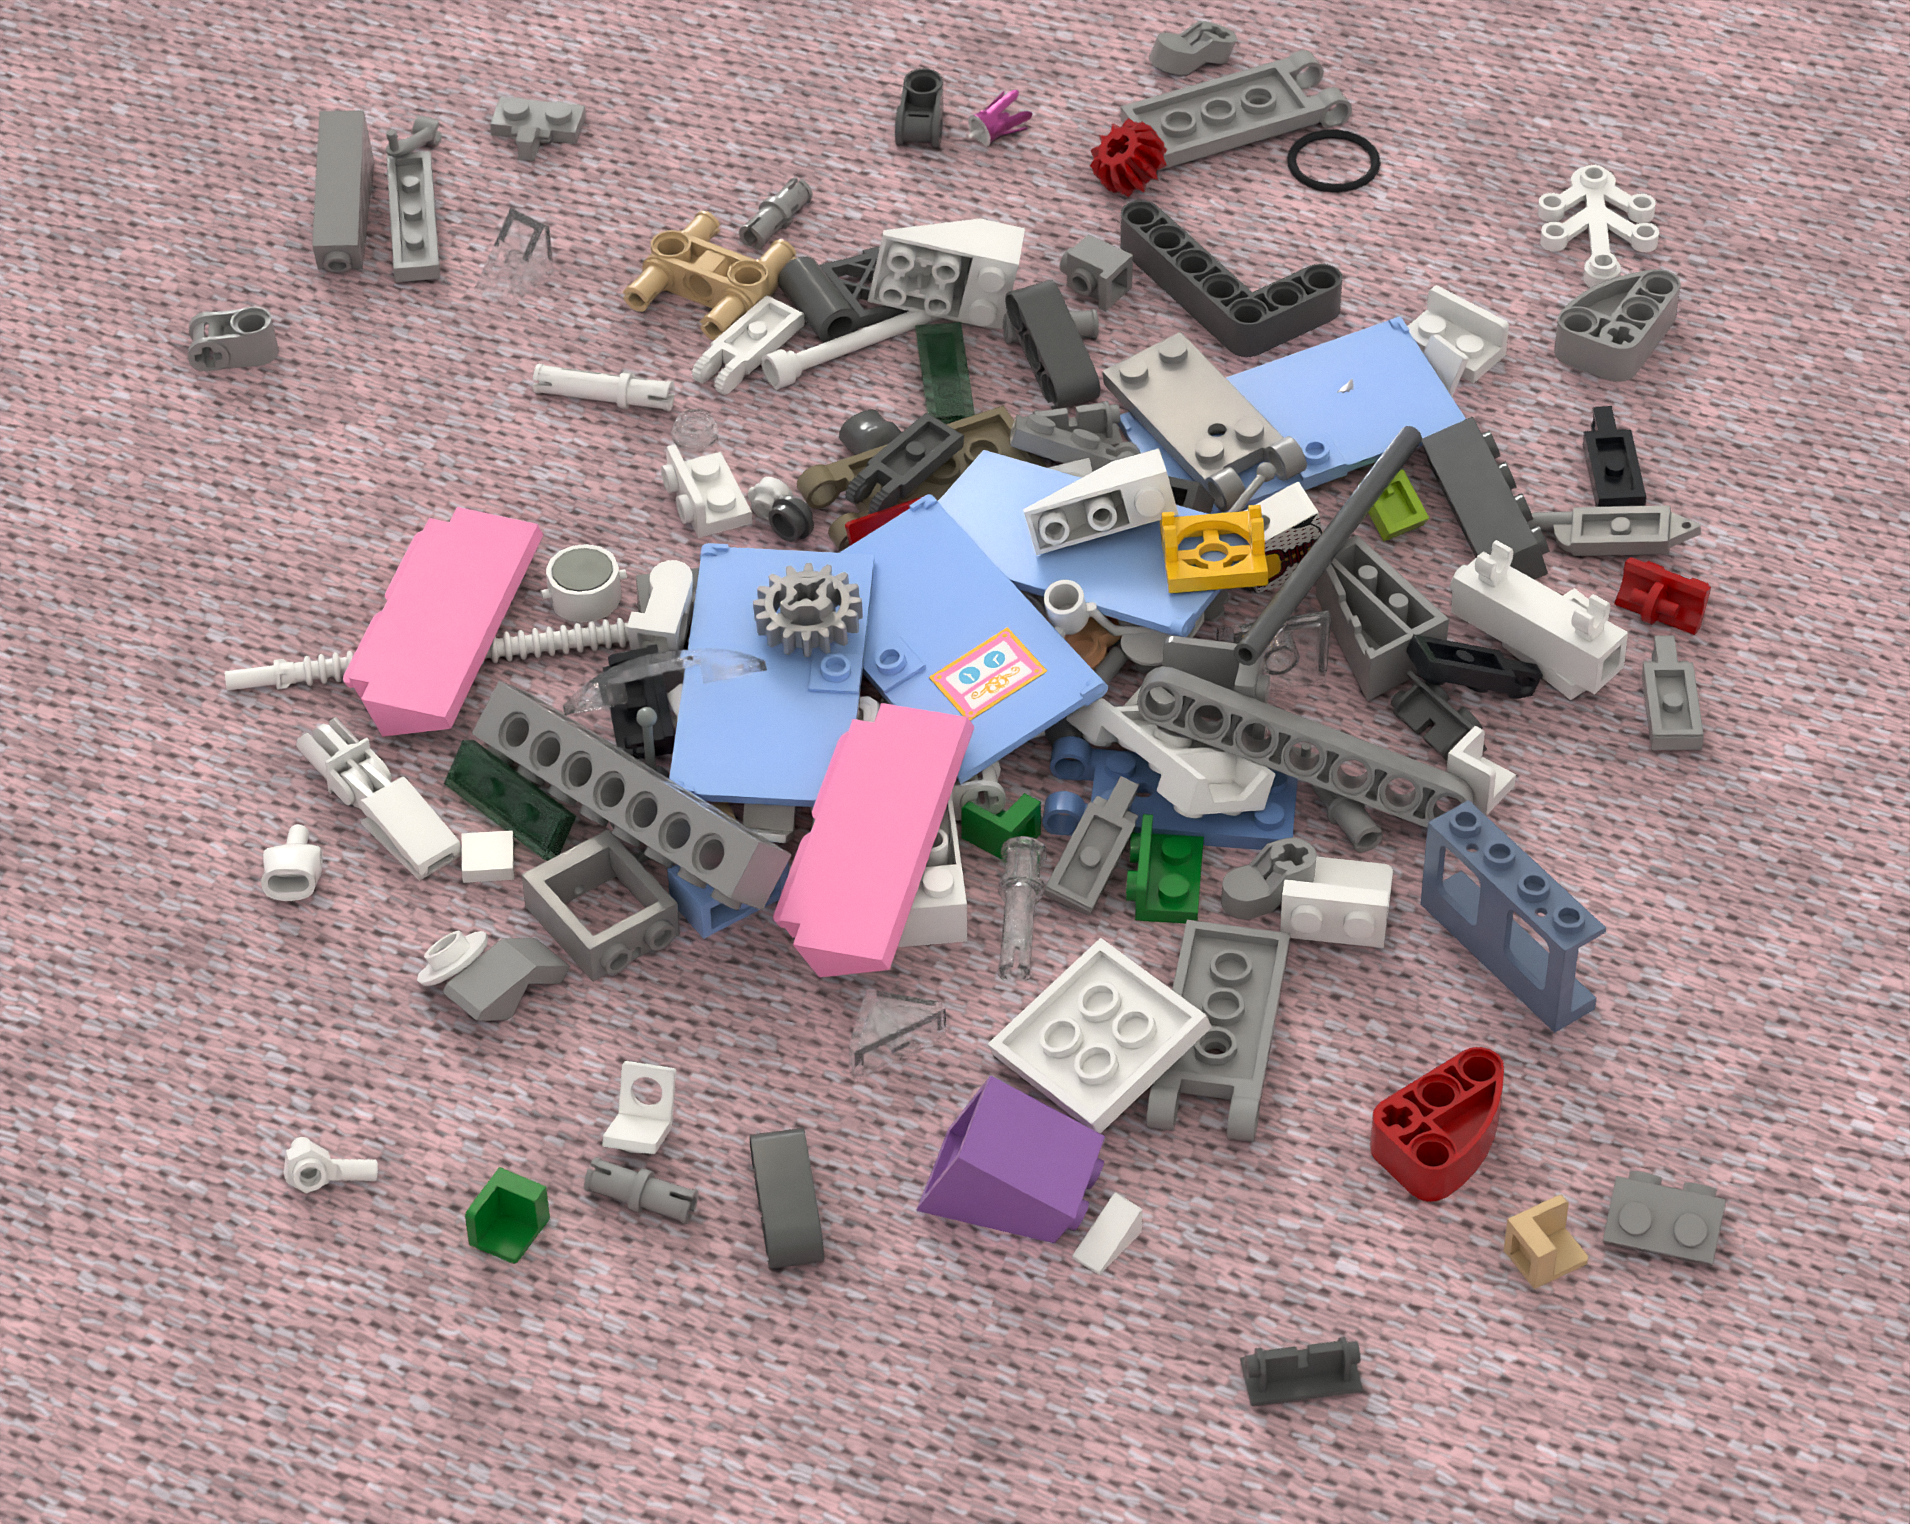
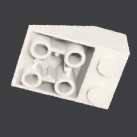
[868,218,1025,329]
[898,793,967,947]

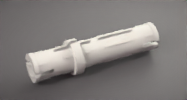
[533,363,675,411]

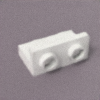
[1407,285,1509,383]
[661,444,752,538]

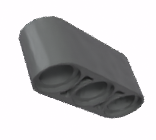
[1005,280,1101,409]
[749,1128,824,1269]

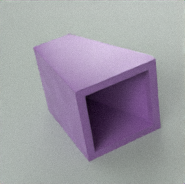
[916,1075,1105,1243]

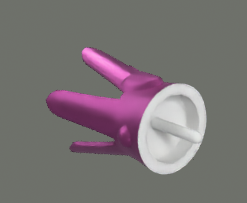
[968,90,1033,146]

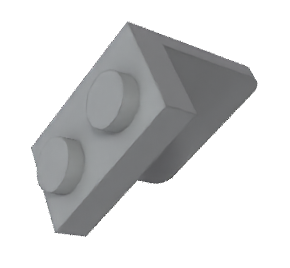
[1162,636,1270,740]

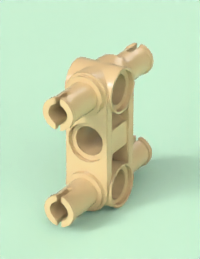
[623,211,797,341]

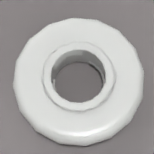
[417,931,488,987]

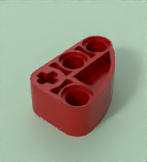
[1370,1047,1504,1202]

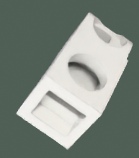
[627,560,696,660]

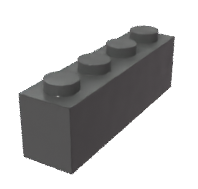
[1421,416,1550,580]

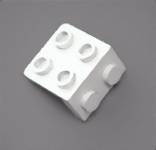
[1280,857,1393,948]

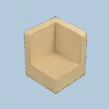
[1503,1194,1588,1289]

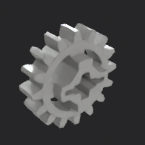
[753,563,863,657]

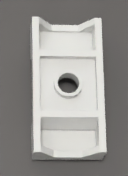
[1066,687,1276,818]

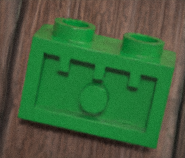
[1126,814,1204,924]

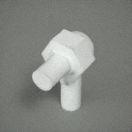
[284,1137,378,1194]

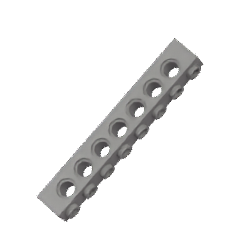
[472,681,792,910]

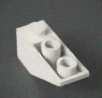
[1023,448,1179,555]

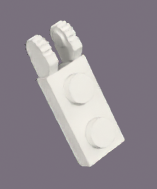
[691,295,805,395]

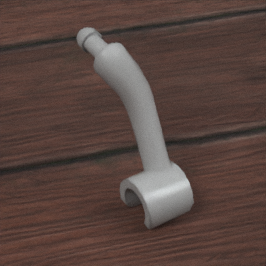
[386,116,442,156]

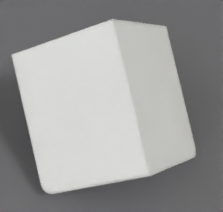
[1446,726,1516,815]

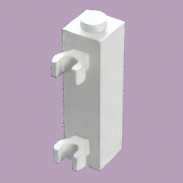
[1450,540,1628,694]

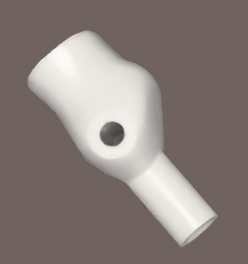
[261,824,323,901]

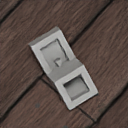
[443,938,570,1021]

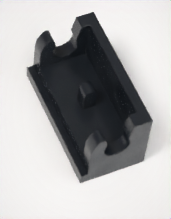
[603,644,675,759]

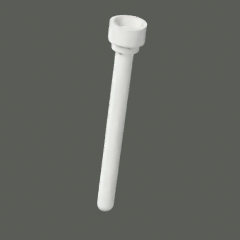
[761,296,958,390]

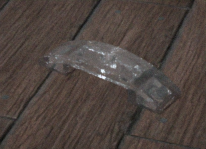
[563,648,767,716]

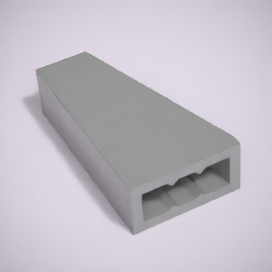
[312,110,374,273]

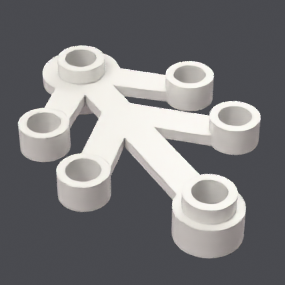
[1537,165,1659,288]

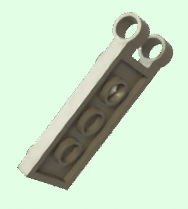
[796,405,1048,552]

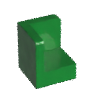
[961,793,1041,865]
[465,1167,550,1264]

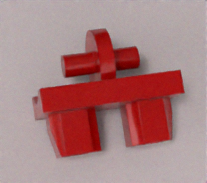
[1614,557,1711,635]

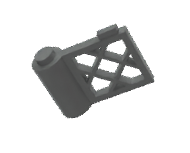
[778,246,908,343]

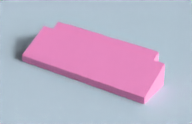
[343,507,543,737]
[773,703,974,978]

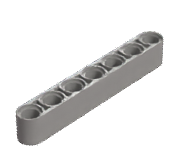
[1137,666,1473,828]

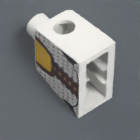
[1245,482,1322,593]

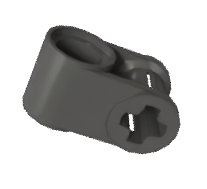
[895,68,944,148]

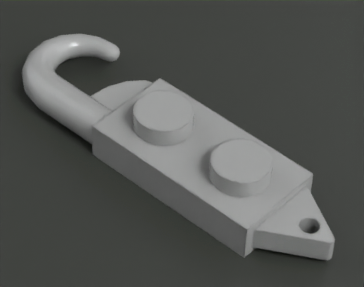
[1527,505,1701,556]

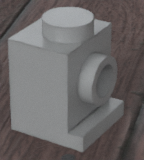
[1060,234,1133,312]

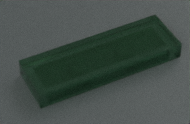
[915,322,975,424]
[443,740,577,861]

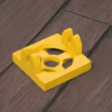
[1159,505,1268,593]

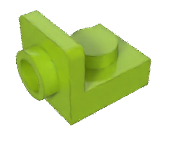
[1359,469,1429,541]

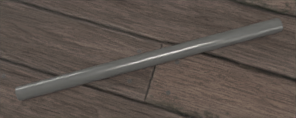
[1234,426,1422,666]

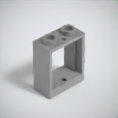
[522,829,680,982]

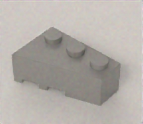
[1316,535,1449,701]

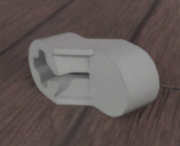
[1149,21,1237,76]
[1221,837,1317,920]

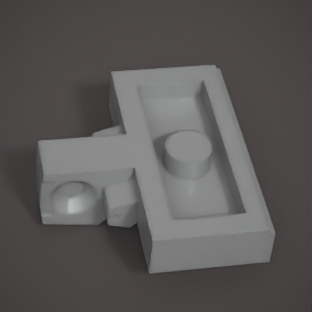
[490,97,586,161]

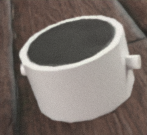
[541,544,627,623]

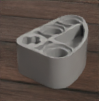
[1554,269,1681,382]

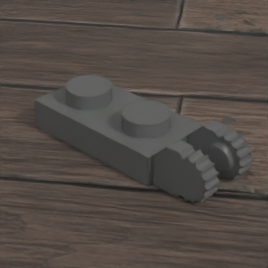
[845,413,964,514]

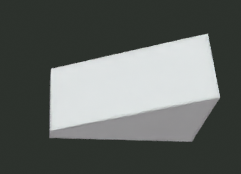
[1072,1192,1142,1275]

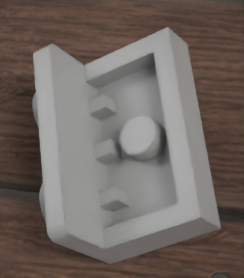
[1603,1171,1726,1266]

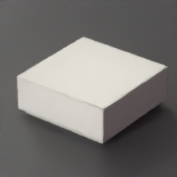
[462,830,514,883]

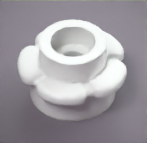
[748,477,794,520]

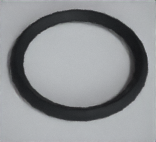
[1287,129,1381,192]

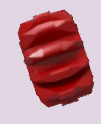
[1090,118,1167,198]

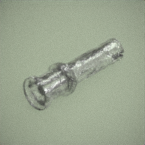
[998,836,1047,982]

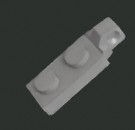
[1641,636,1704,750]
[1043,776,1139,916]

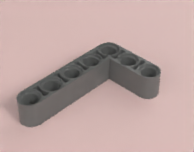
[1120,200,1343,357]

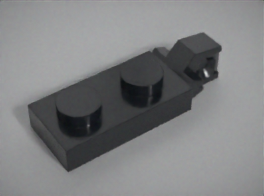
[1583,406,1646,507]
[1406,634,1543,699]

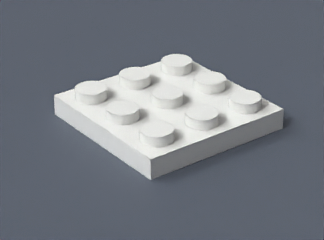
[988,938,1212,1134]

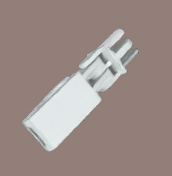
[296,717,462,881]

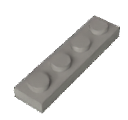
[386,151,441,283]

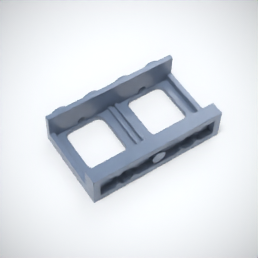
[1420,800,1606,1033]

